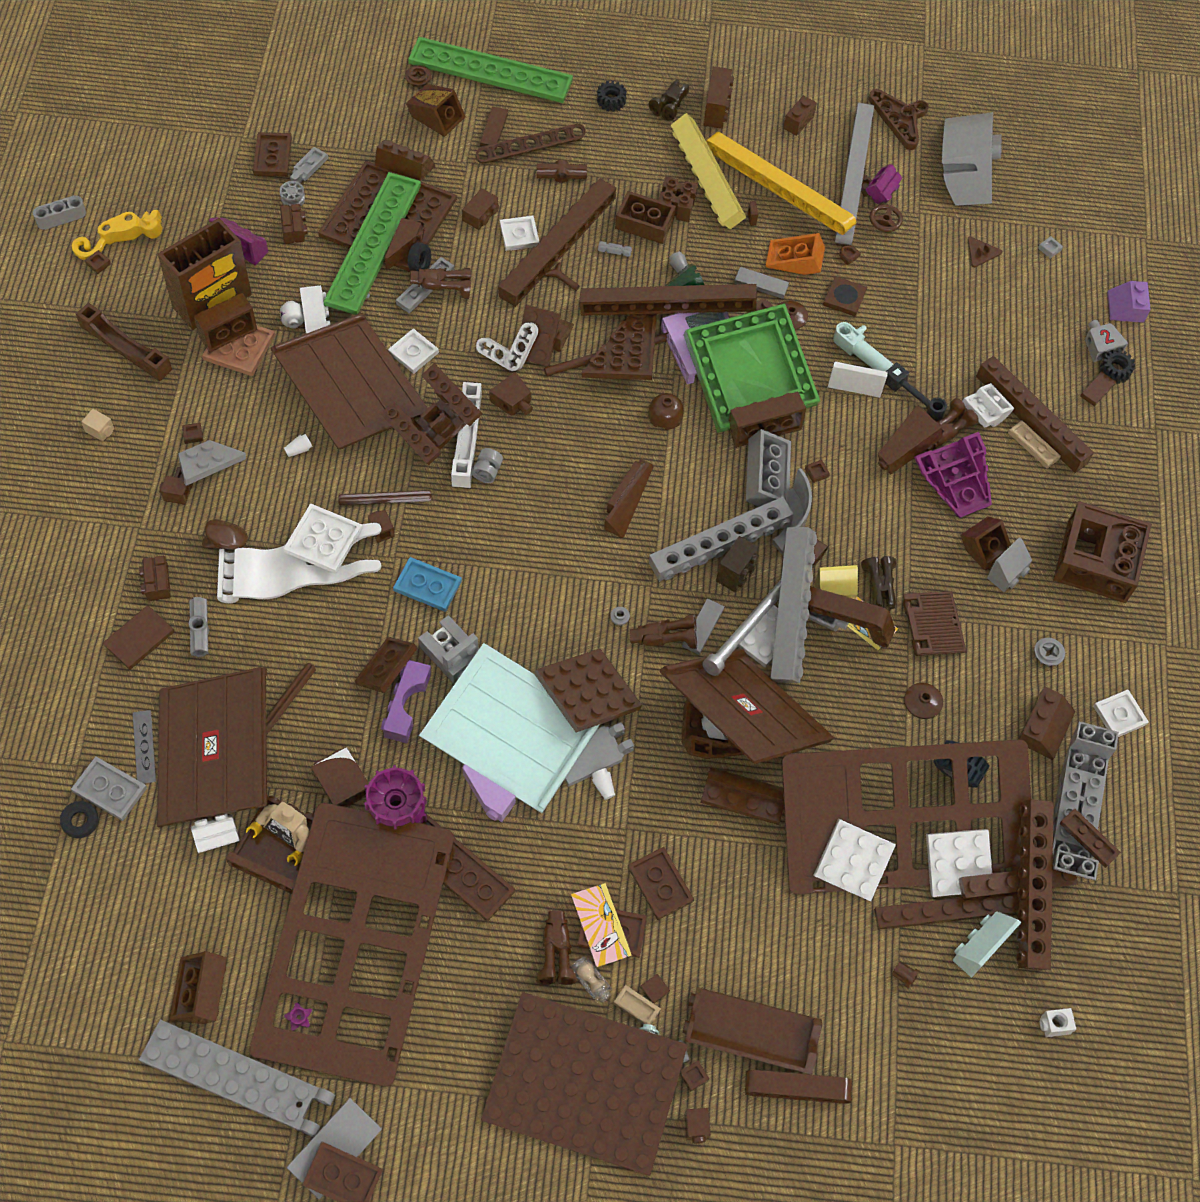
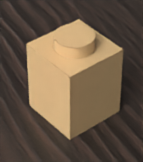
[81,409,114,442]

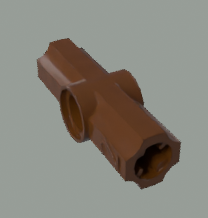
[537,160,587,183]

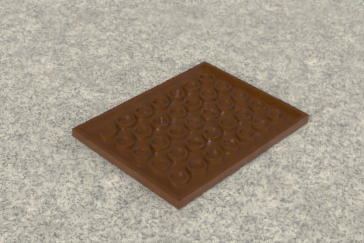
[481,992,688,1176]

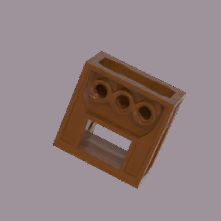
[1053,501,1152,603]

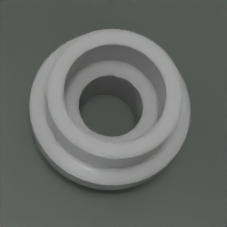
[610,607,630,626]

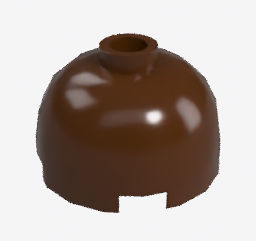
[648,393,684,430]

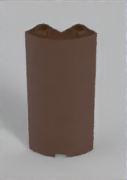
[682,987,822,1074]

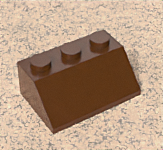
[375,139,435,181]
[1019,686,1075,760]
[169,951,227,1024]

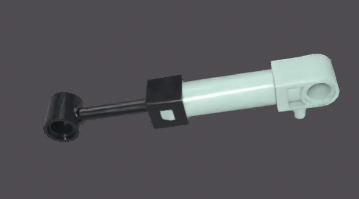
[833,322,947,421]

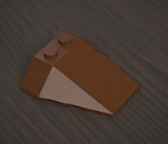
[681,699,744,759]

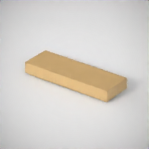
[1008,421,1061,468]

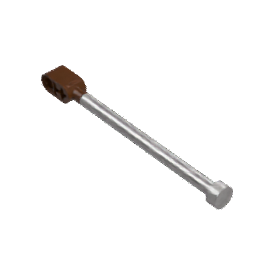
[703,539,828,676]

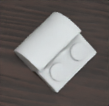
[962,383,1014,428]

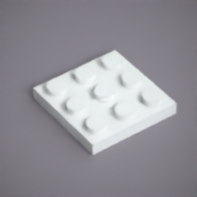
[284,503,362,574]
[814,819,896,901]
[926,829,992,897]

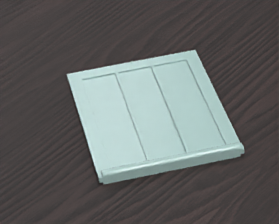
[419,643,600,813]

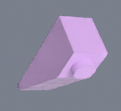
[463,765,516,822]

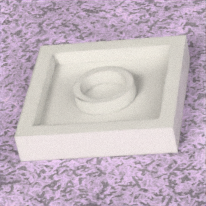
[500,216,539,251]
[388,329,439,374]
[1093,690,1149,737]

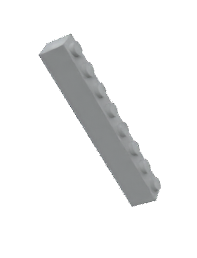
[771,527,817,683]

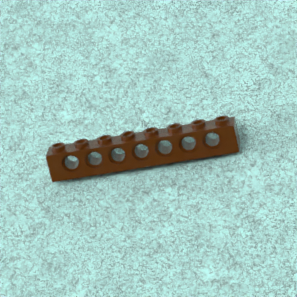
[1016,799,1054,970]

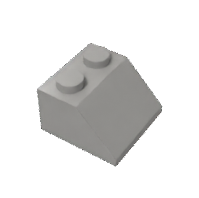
[987,537,1032,592]

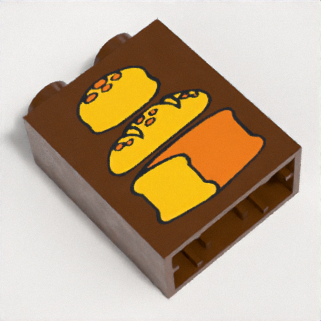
[157,218,252,330]

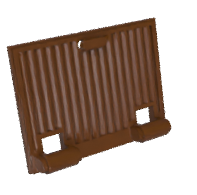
[902,591,967,656]

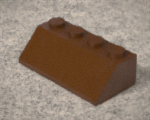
[729,391,806,448]

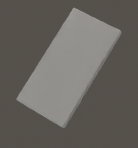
[286,1098,382,1199]

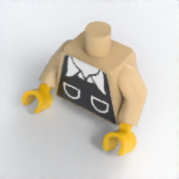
[246,802,310,866]

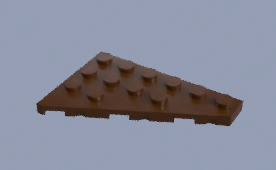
[582,314,657,380]

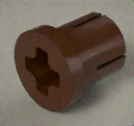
[892,961,920,989]

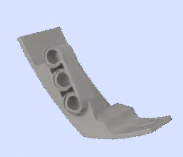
[942,112,1002,205]

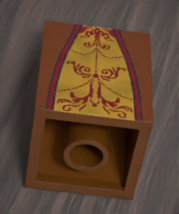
[406,84,466,137]

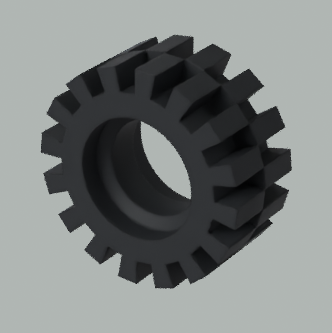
[597,80,627,112]
[1100,350,1135,384]

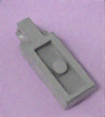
[290,147,328,186]

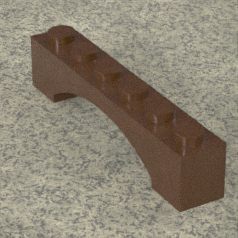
[76,302,172,381]

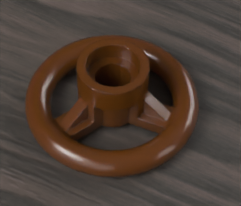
[869,204,903,232]

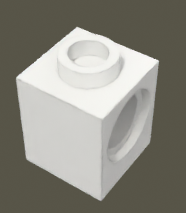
[1040,1008,1076,1037]

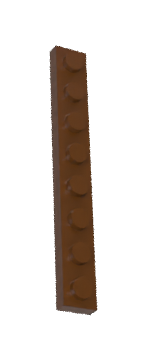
[874,892,1036,930]

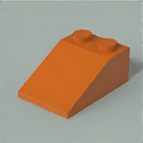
[766,233,825,275]

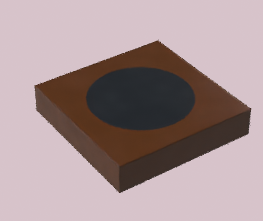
[823,276,867,317]

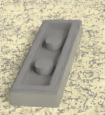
[734,267,789,299]
[682,599,725,655]

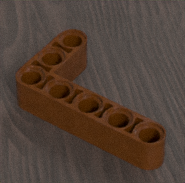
[808,586,895,647]

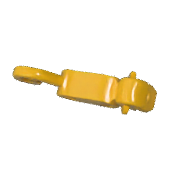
[72,210,163,260]

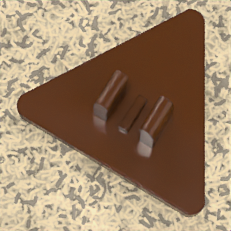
[968,236,1003,268]

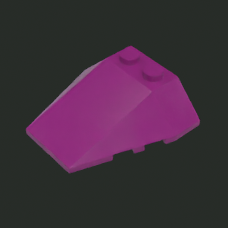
[915,432,992,518]

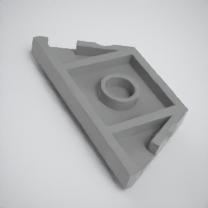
[178,440,246,485]

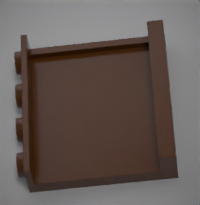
[226,795,314,894]

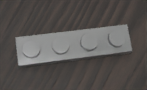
[396,257,455,313]

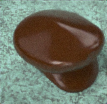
[202,519,248,549]

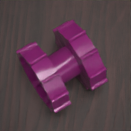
[364,765,427,829]

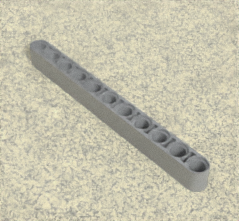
[834,102,874,245]

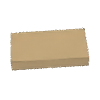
[613,985,661,1025]

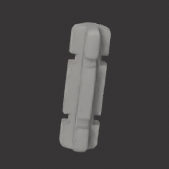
[598,241,632,257]

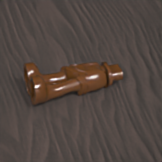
[410,267,471,299]
[925,398,979,452]
[630,614,697,649]
[536,911,577,985]

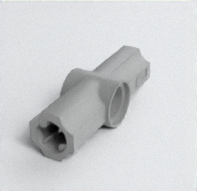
[189,597,209,657]

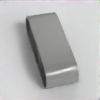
[33,196,86,229]

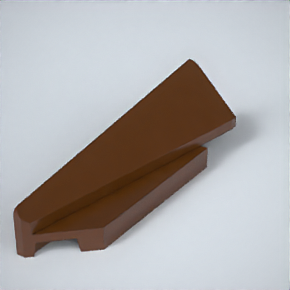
[604,459,653,538]

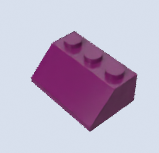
[209,218,268,266]

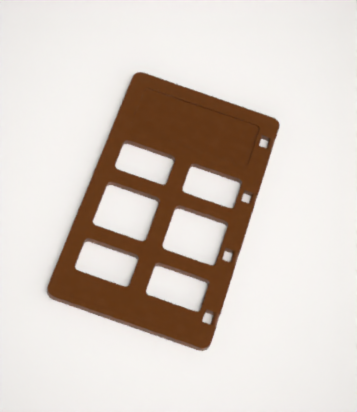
[781,739,1035,894]
[249,803,454,1087]

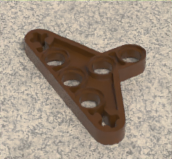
[868,89,929,150]

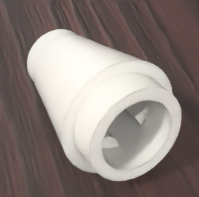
[284,434,313,457]
[592,768,615,800]

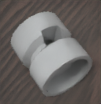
[472,448,503,483]

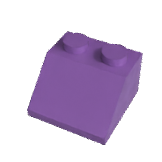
[1107,281,1151,322]

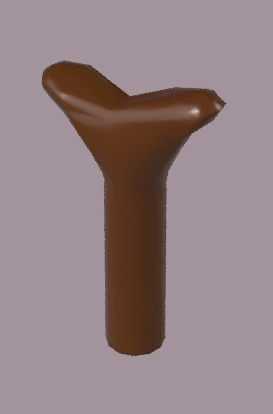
[544,262,580,291]

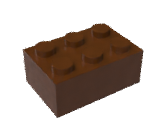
[703,66,734,129]
[615,191,676,244]
[194,293,257,353]

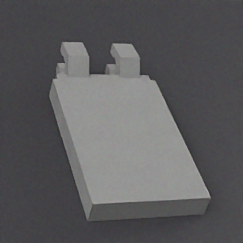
[565,722,634,787]

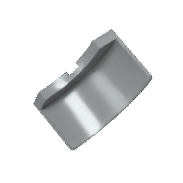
[772,468,812,557]

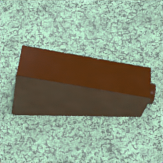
[878,405,943,475]

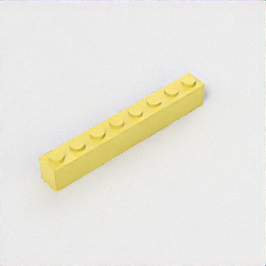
[671,113,746,229]

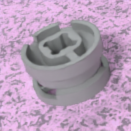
[280,181,305,206]

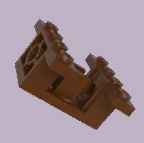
[381,363,483,465]

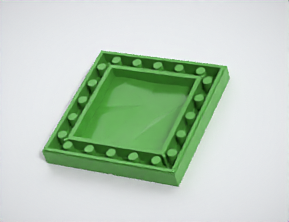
[683,304,820,433]

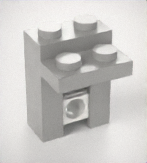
[418,615,480,684]

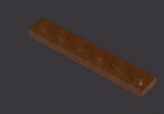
[959,869,1078,899]

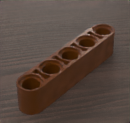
[745,1070,852,1104]

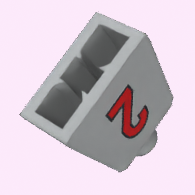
[1085,320,1128,362]

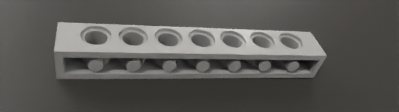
[649,497,794,582]

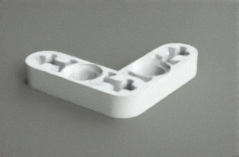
[476,323,538,371]

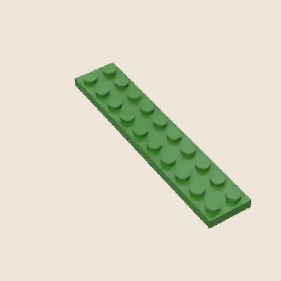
[408,37,573,103]
[324,172,421,315]

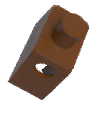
[489,372,533,415]

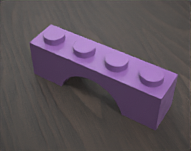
[381,660,431,743]

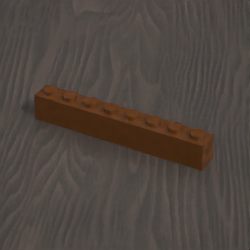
[976,356,1094,473]

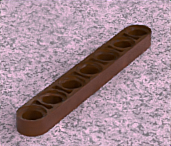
[475,124,586,164]

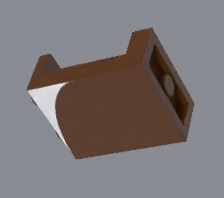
[311,747,369,808]

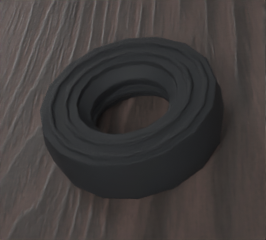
[408,242,431,271]
[60,801,99,838]

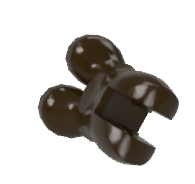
[648,80,690,121]
[861,556,897,609]

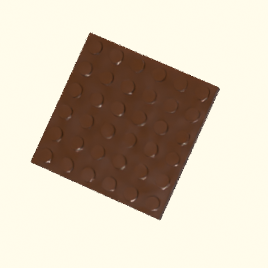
[318,161,457,272]

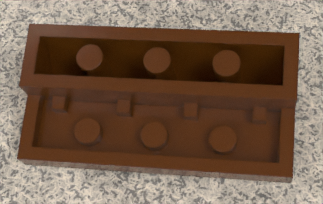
[700,767,784,825]

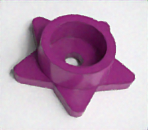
[284,1003,312,1031]

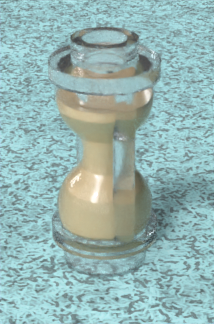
[571,956,612,1003]

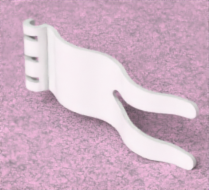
[217,523,381,603]

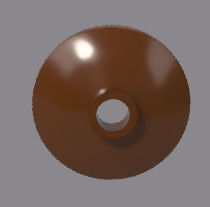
[778,301,808,330]
[904,683,943,719]

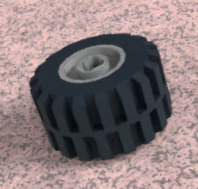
[933,740,990,788]

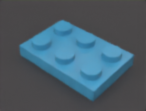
[393,557,462,612]

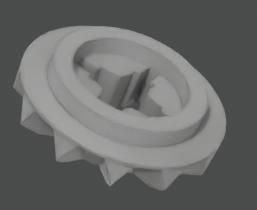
[1034,638,1065,667]

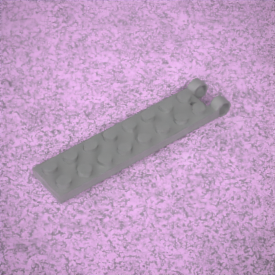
[139,1020,335,1137]

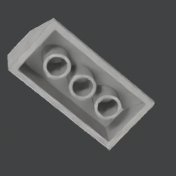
[746,429,791,507]

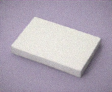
[828,362,888,398]

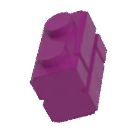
[865,164,903,204]

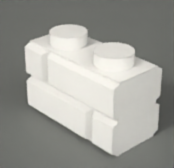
[191,814,239,853]

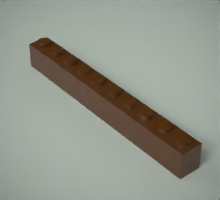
[498,178,617,307]
[579,284,757,316]

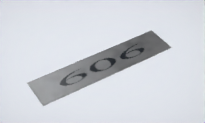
[133,710,156,784]

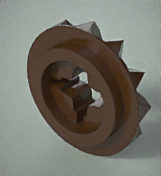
[405,65,431,88]

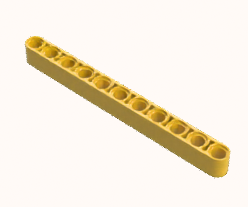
[706,132,856,235]

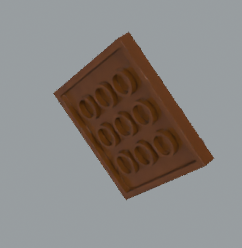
[534,649,642,733]

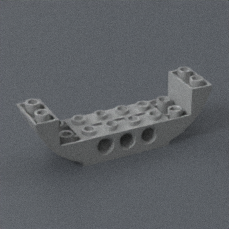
[1053,721,1119,880]

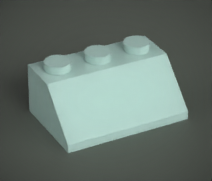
[953,911,1021,978]

